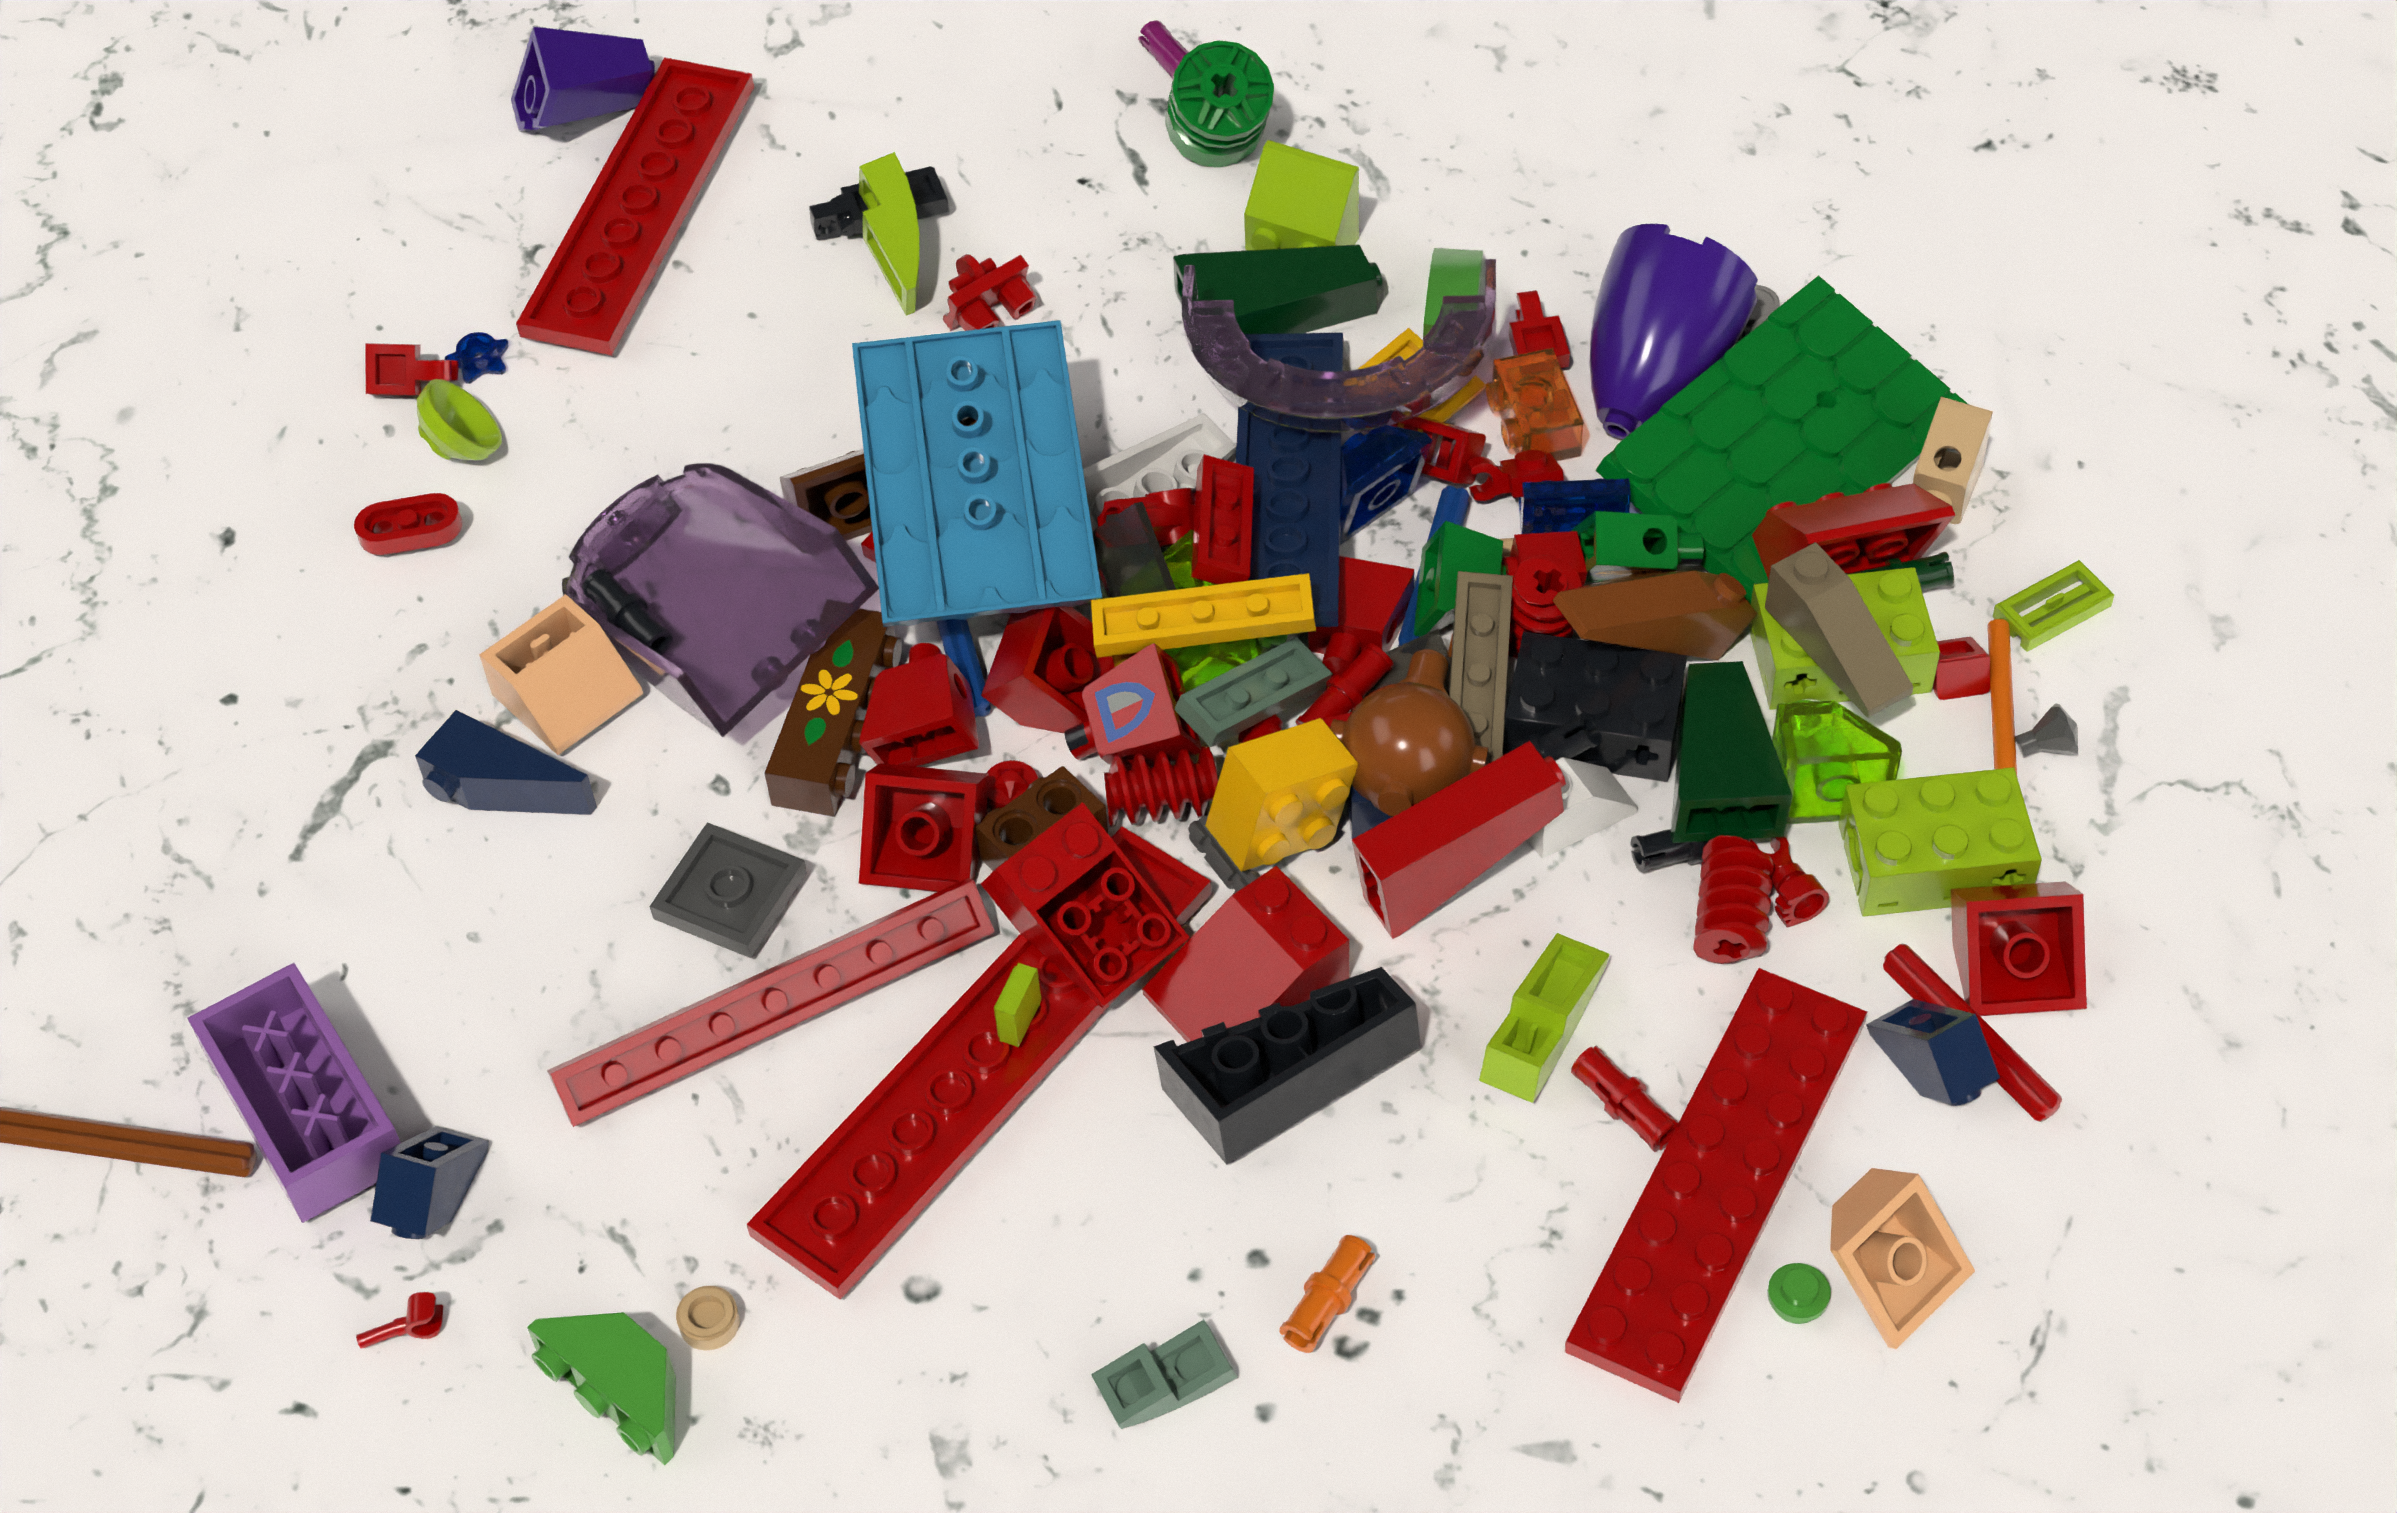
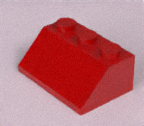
[1752,483,1956,580]

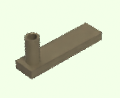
[1449,571,1513,765]

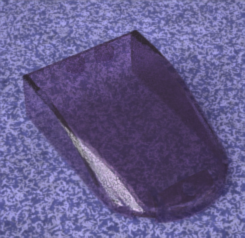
[562,463,879,737]

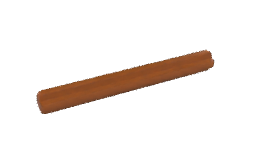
[0,1107,257,1177]

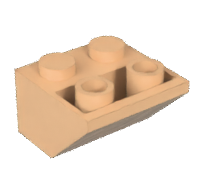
[479,594,643,755]

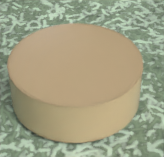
[676,1286,740,1351]

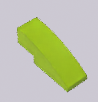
[859,152,920,316]
[1479,933,1610,1103]

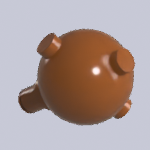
[1330,649,1489,816]

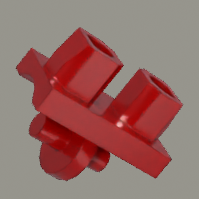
[942,254,1037,331]

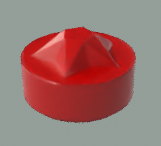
[987,760,1038,810]

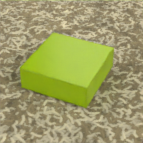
[994,963,1041,1047]

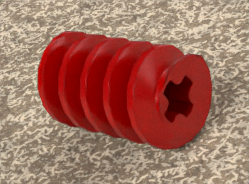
[1508,555,1582,659]
[1104,746,1218,827]
[1693,835,1774,964]

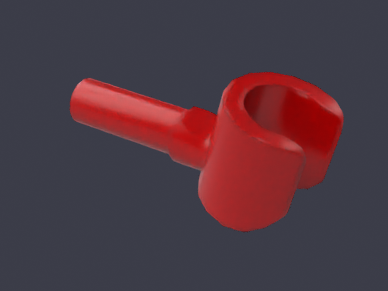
[356,1292,444,1349]

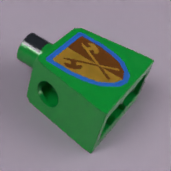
[1572,511,1704,582]

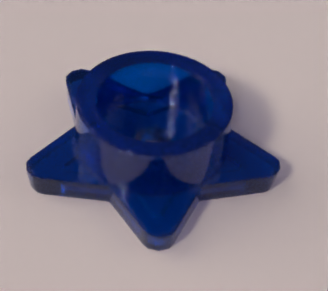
[445,332,509,384]

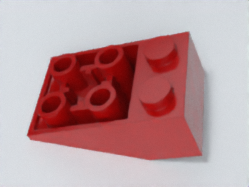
[981,802,1190,1008]

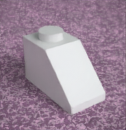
[1527,757,1638,859]

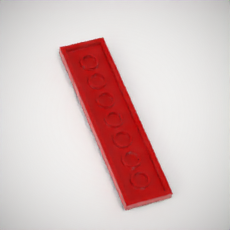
[516,57,755,356]
[1565,968,1868,1403]

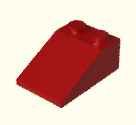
[1142,866,1349,1042]

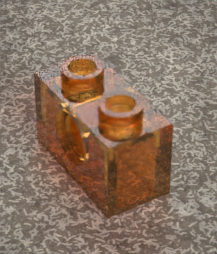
[1486,348,1584,461]

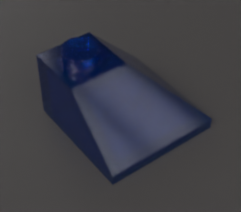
[1340,424,1433,545]

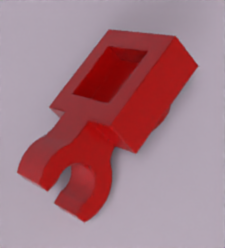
[1508,290,1570,374]
[365,343,458,395]
[1467,450,1564,501]

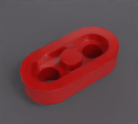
[354,493,462,555]

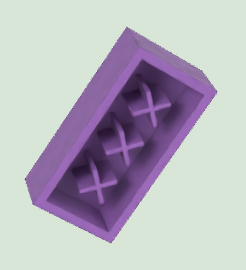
[187,963,401,1223]

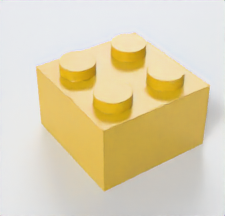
[1205,718,1359,872]

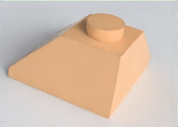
[1830,1168,1975,1349]

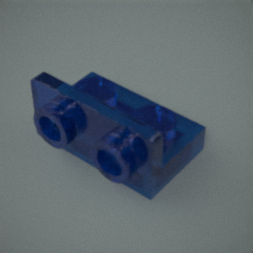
[1518,478,1631,534]

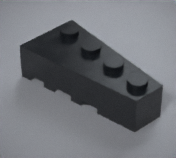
[1153,967,1421,1165]

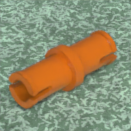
[1279,1235,1375,1353]

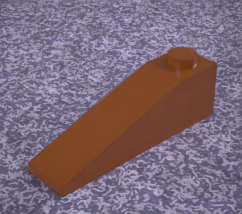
[1552,570,1757,661]

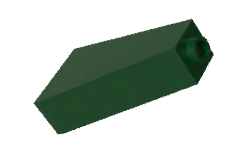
[1173,244,1383,359]
[1670,661,1792,843]

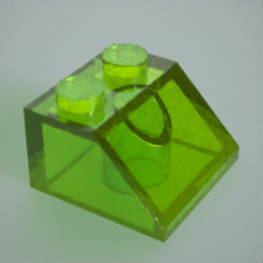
[1772,700,1902,824]

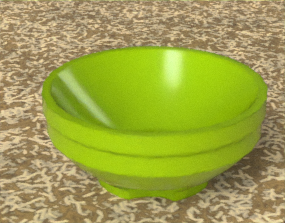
[417,379,502,460]

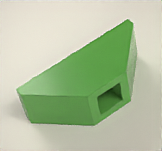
[527,1312,676,1465]

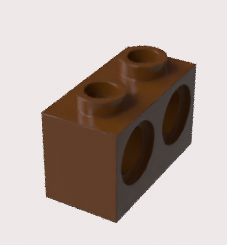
[976,766,1108,871]

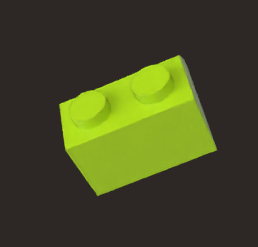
[1244,140,1359,250]

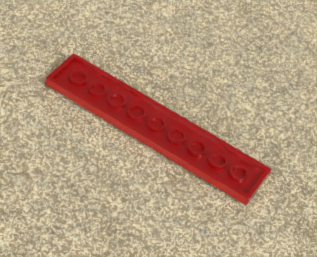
[746,826,1212,1300]

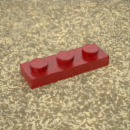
[1191,454,1254,585]

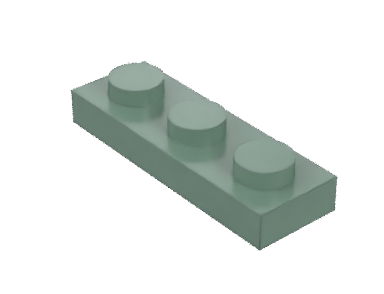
[1174,637,1332,748]

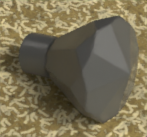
[2015,703,2078,757]

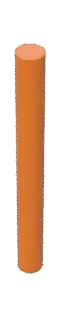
[1987,619,2017,775]

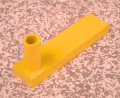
[1091,573,1316,667]

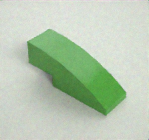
[1423,248,1483,355]

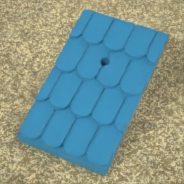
[852,320,1102,627]

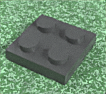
[649,822,807,958]

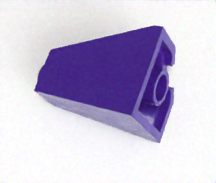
[511,26,655,132]

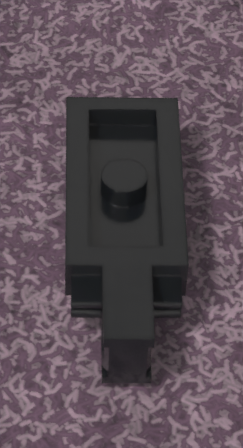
[809,166,949,240]

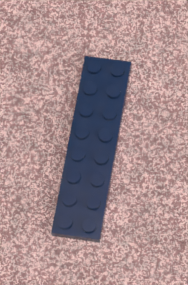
[1236,333,1344,627]

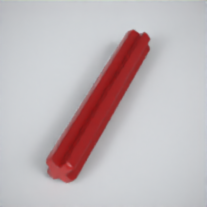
[1883,944,2062,1122]

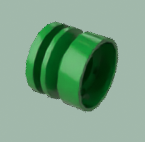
[1165,40,1274,168]

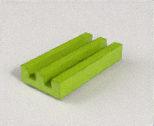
[1992,560,2115,652]

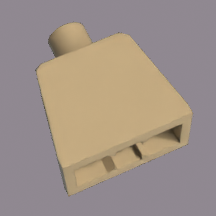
[1913,397,1993,524]

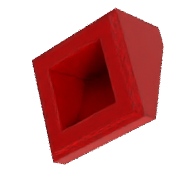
[1933,636,1990,700]

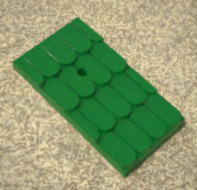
[1595,275,1968,605]

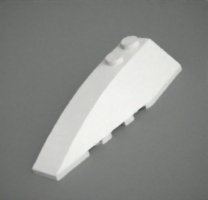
[1083,413,1236,568]

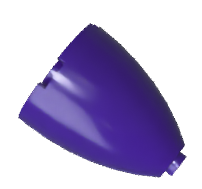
[1589,223,1758,439]

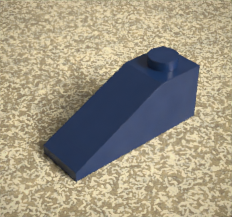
[415,710,597,815]

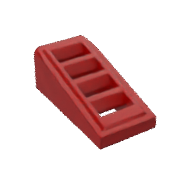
[1368,406,1486,484]

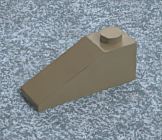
[1765,542,1913,718]

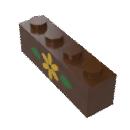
[764,603,902,817]

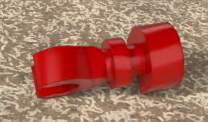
[1750,836,1829,927]

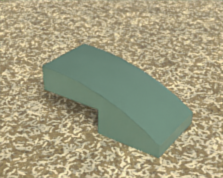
[1091,1319,1238,1429]

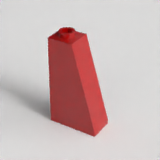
[1352,741,1566,939]

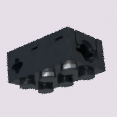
[1503,631,1687,782]

